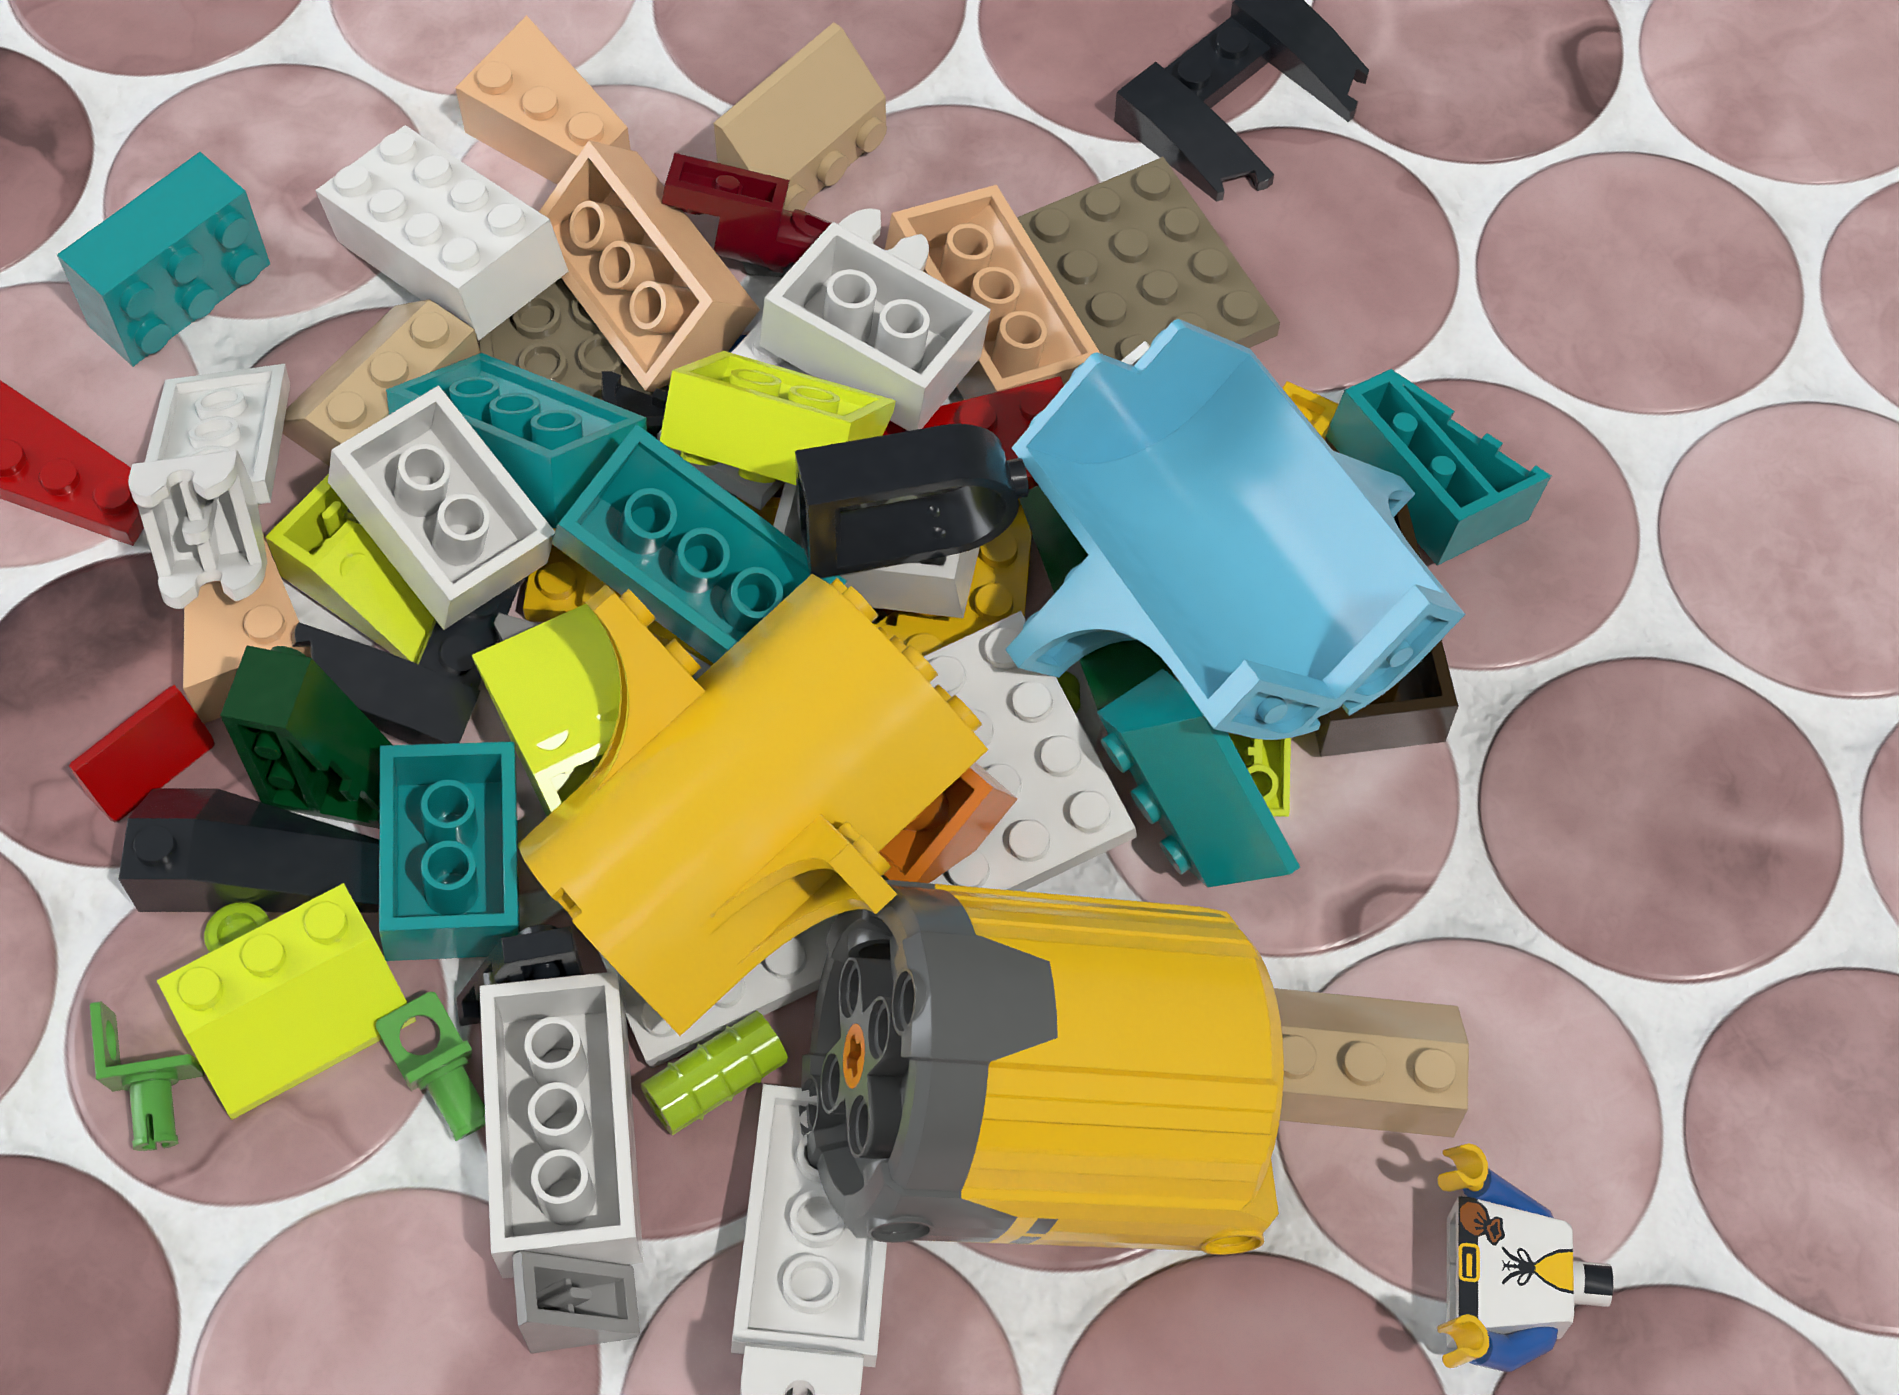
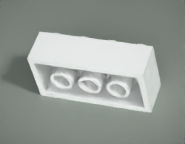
[315,125,569,340]
[480,971,644,1279]

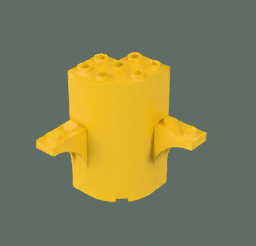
[517,574,989,1036]

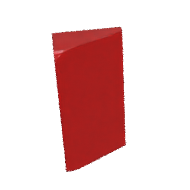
[69,685,215,822]

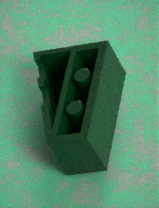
[220,645,393,829]

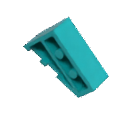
[1326,369,1552,566]

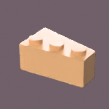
[455,15,631,185]
[183,535,311,724]

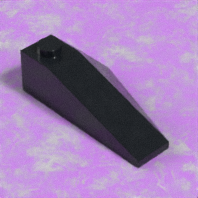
[118,788,380,913]

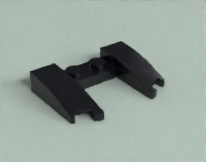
[1114,0,1369,202]
[292,508,527,745]

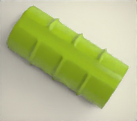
[641,1010,788,1136]

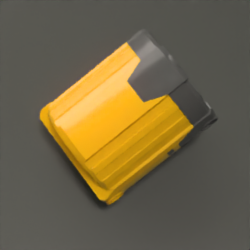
[799,879,1284,1255]

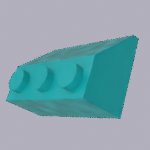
[1096,669,1300,888]

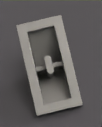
[512,1251,640,1354]

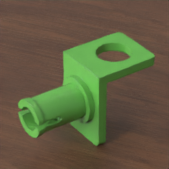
[376,991,486,1141]
[90,1001,204,1151]

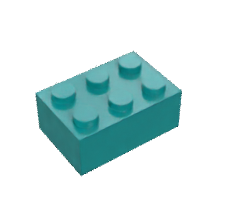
[57,152,270,367]
[379,742,520,961]

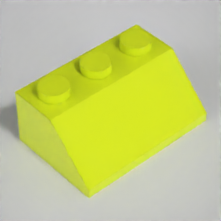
[660,351,896,485]
[156,883,416,1120]

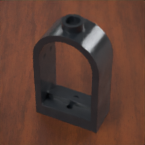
[795,424,1029,578]

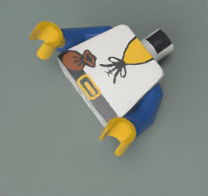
[1437,1143,1613,1372]

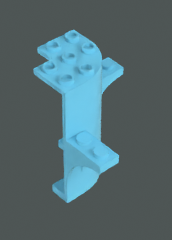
[1005,319,1466,740]

